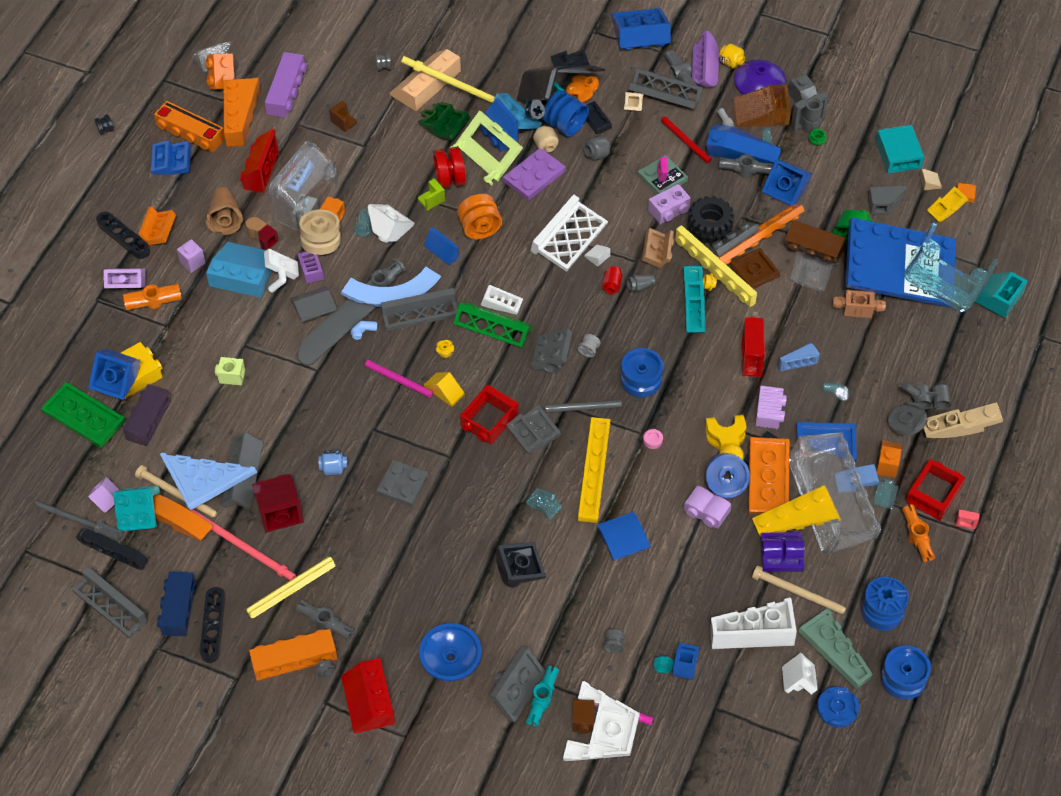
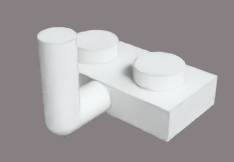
[264,249,299,293]

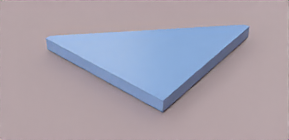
[160,453,258,510]

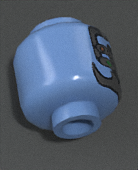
[319,450,347,476]

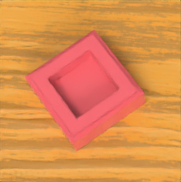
[955,509,980,529]

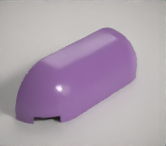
[692,30,719,87]

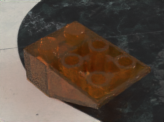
[733,84,791,126]

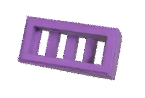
[297,251,324,284]

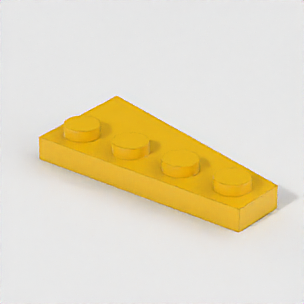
[752,485,841,537]

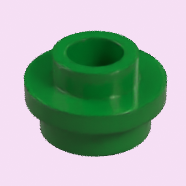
[809,129,827,145]

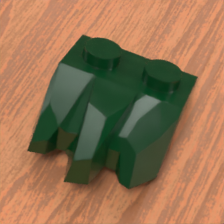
[418,102,470,141]

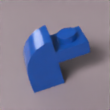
[672,643,699,680]

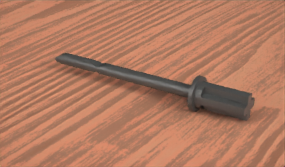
[35,500,123,541]

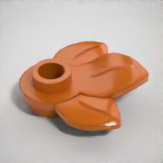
[566,74,599,103]

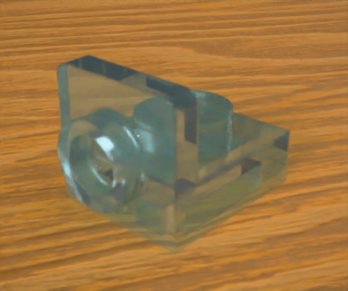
[873,479,898,509]
[526,488,561,520]

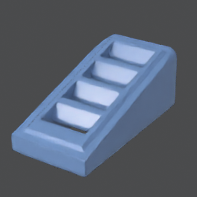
[778,343,820,371]

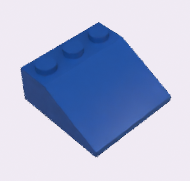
[611,8,671,50]

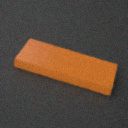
[748,437,790,514]

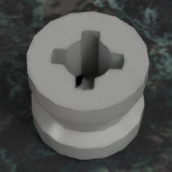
[578,334,601,358]

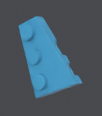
[494,93,542,130]

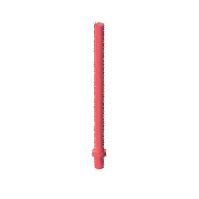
[191,509,296,581]

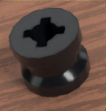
[94,114,114,135]

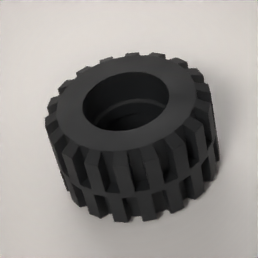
[687,196,734,245]

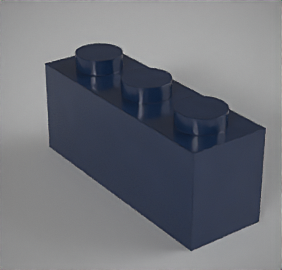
[157,571,196,637]

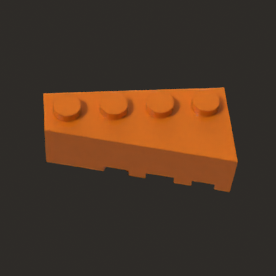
[224,78,261,147]

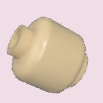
[533,126,559,152]

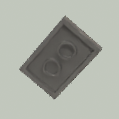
[490,646,546,723]

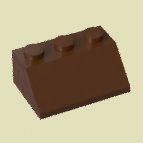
[785,220,846,263]

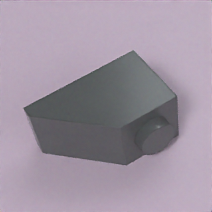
[789,74,817,103]

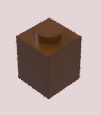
[572,699,594,734]

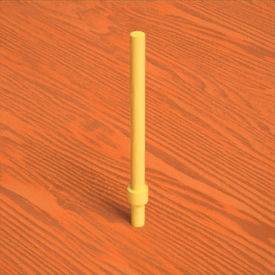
[401,56,495,103]

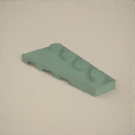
[798,608,873,689]

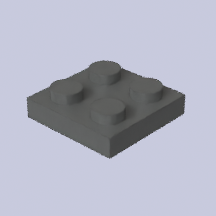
[376,460,429,508]

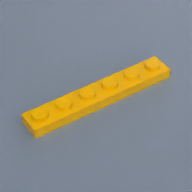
[578,417,610,523]

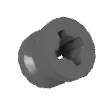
[376,53,391,71]
[604,629,625,653]

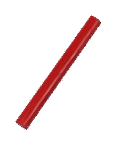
[661,116,712,164]

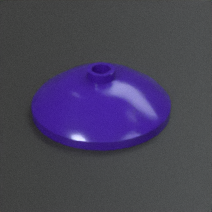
[734,60,786,101]

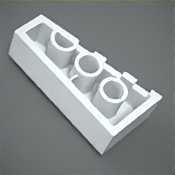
[710,598,797,649]

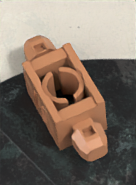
[833,290,886,318]

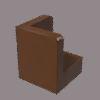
[329,101,357,132]

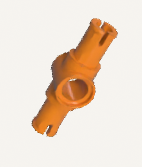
[902,505,935,562]

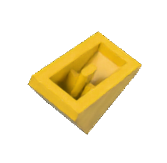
[424,372,465,407]

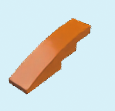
[153,494,213,541]

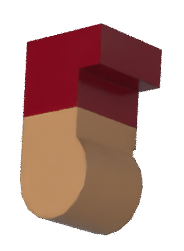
[246,217,279,250]

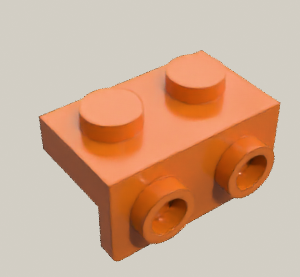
[206,54,234,89]
[139,206,176,245]

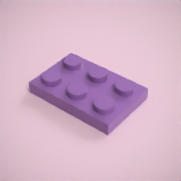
[503,149,566,201]

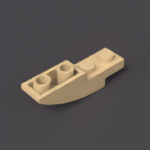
[923,402,1003,438]

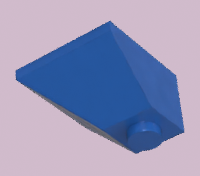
[762,159,813,205]

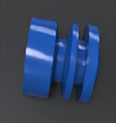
[543,90,589,137]
[861,577,909,631]

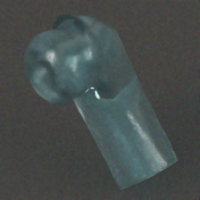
[823,382,849,400]

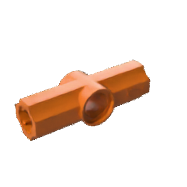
[123,284,182,310]

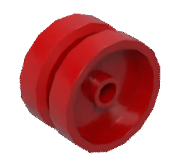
[433,146,466,189]

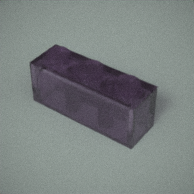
[122,384,172,446]

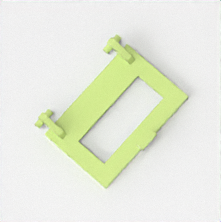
[450,111,523,185]

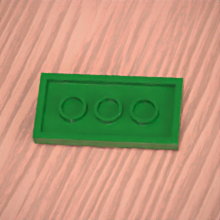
[41,382,126,448]

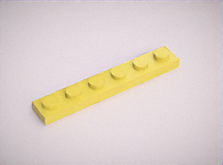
[675,225,757,307]

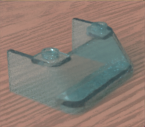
[904,223,998,312]

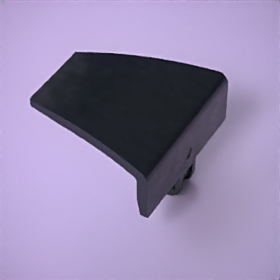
[517,65,605,119]

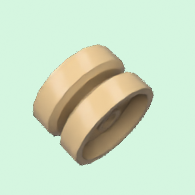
[299,209,341,255]

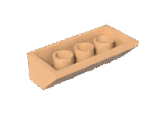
[390,49,461,111]

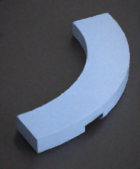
[341,267,441,307]

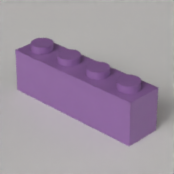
[265,52,307,118]

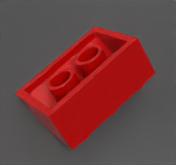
[240,129,279,193]
[341,658,395,734]

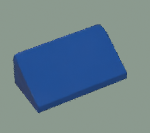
[424,227,459,265]

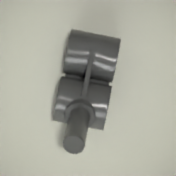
[902,382,951,410]

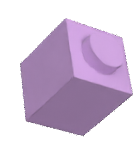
[177,239,205,273]

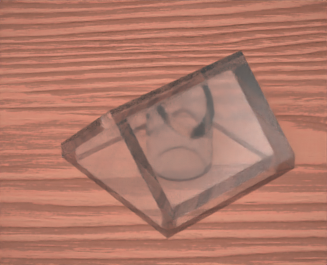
[789,252,837,293]

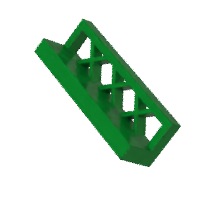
[453,302,533,348]

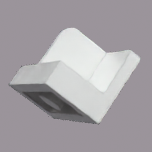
[782,653,818,694]

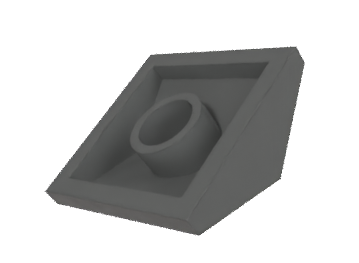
[290,286,337,322]

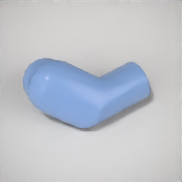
[351,321,377,340]

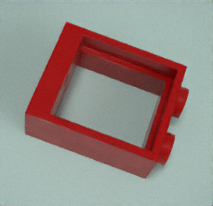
[742,317,765,377]
[460,384,519,445]
[905,459,966,521]

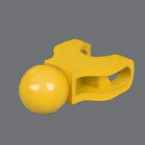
[705,415,747,460]

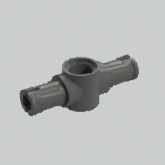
[665,50,697,91]
[719,154,773,178]
[296,600,354,640]

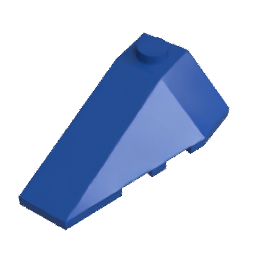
[706,124,781,165]

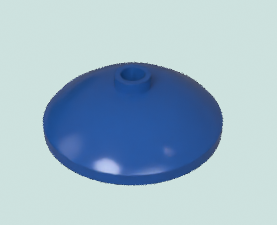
[419,623,482,681]

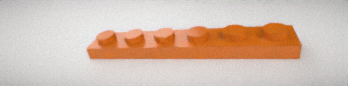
[718,205,805,264]

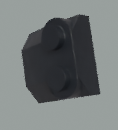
[496,542,546,588]

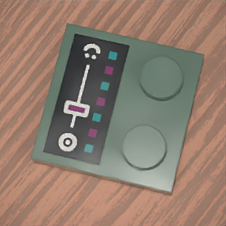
[638,155,688,195]

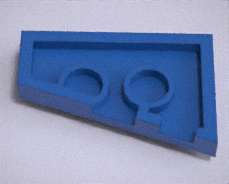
[796,422,857,463]

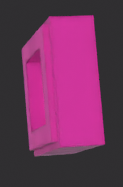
[657,157,669,182]

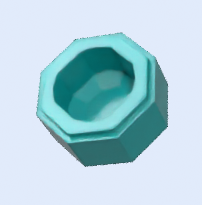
[654,656,674,673]

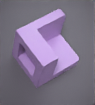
[88,477,119,512]

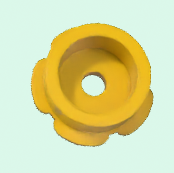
[703,273,717,291]
[436,340,454,357]

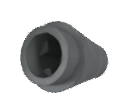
[626,275,655,293]

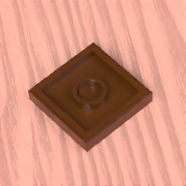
[729,248,780,289]

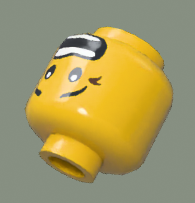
[719,44,745,69]

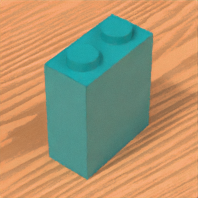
[875,125,924,174]

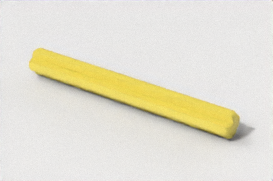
[246,557,335,618]

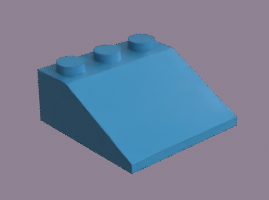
[206,242,273,298]

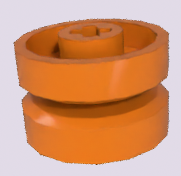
[457,194,502,239]

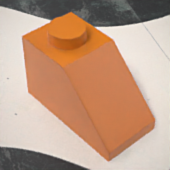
[876,440,902,478]

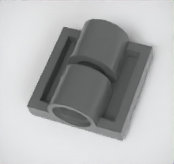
[791,92,828,134]
[531,328,572,373]

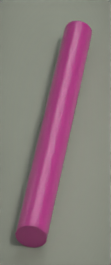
[365,360,433,398]

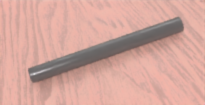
[545,400,622,413]

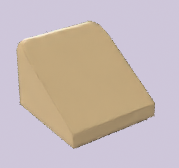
[624,92,643,111]
[920,169,942,190]

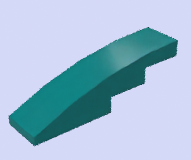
[683,266,705,333]

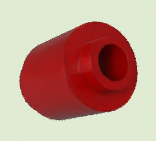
[602,266,622,294]

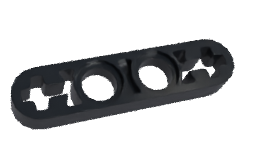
[96,212,150,259]
[76,528,148,570]
[200,587,225,663]

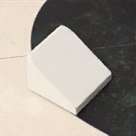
[584,245,610,267]

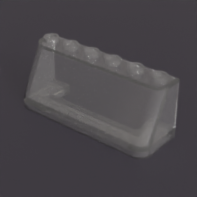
[789,432,881,554]

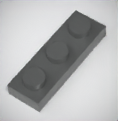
[709,222,759,257]

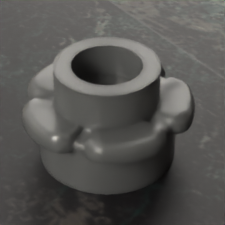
[316,659,335,679]

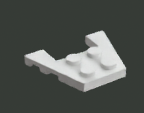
[563,681,640,761]

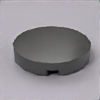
[888,402,927,436]

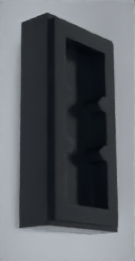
[586,101,612,134]

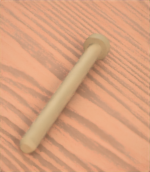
[135,465,217,517]
[752,566,846,614]

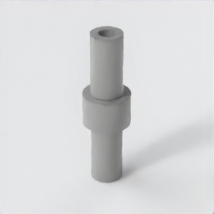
[717,108,735,127]

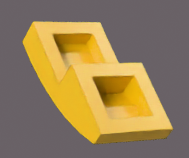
[927,186,969,222]

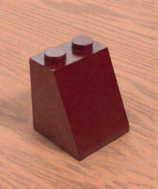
[252,474,304,533]

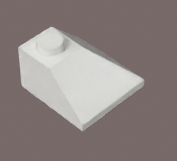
[368,204,414,243]

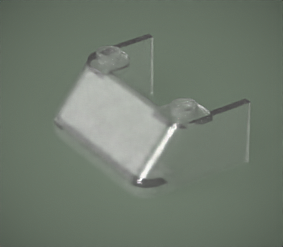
[269,141,338,231]

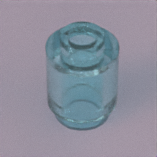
[353,209,372,237]

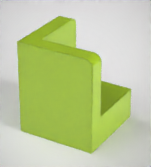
[418,178,445,211]

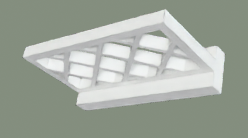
[530,195,608,272]

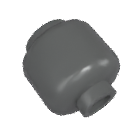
[583,135,611,160]

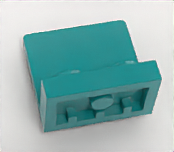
[113,485,160,531]

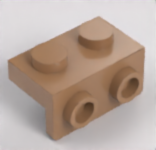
[642,228,674,268]

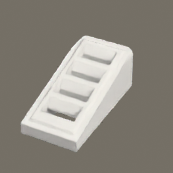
[481,285,523,315]

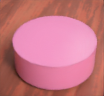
[643,429,663,449]

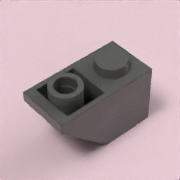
[868,186,906,215]

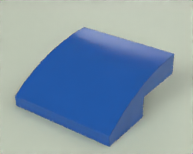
[151,140,191,175]
[597,512,651,561]

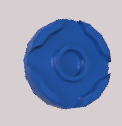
[817,686,859,728]

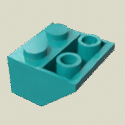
[973,272,1028,318]

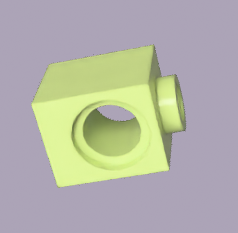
[215,357,245,386]

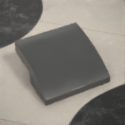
[506,405,562,453]

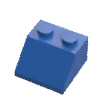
[480,98,518,152]
[88,349,140,400]

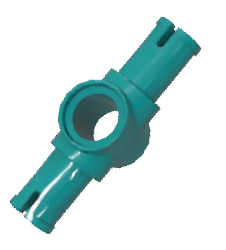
[526,666,560,727]

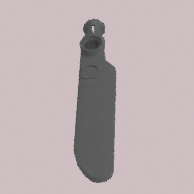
[298,258,406,366]

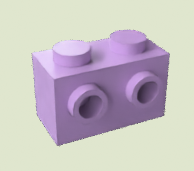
[648,184,691,224]

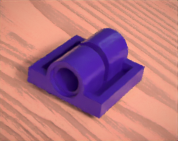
[761,532,804,572]

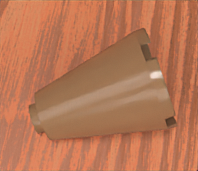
[206,187,243,235]

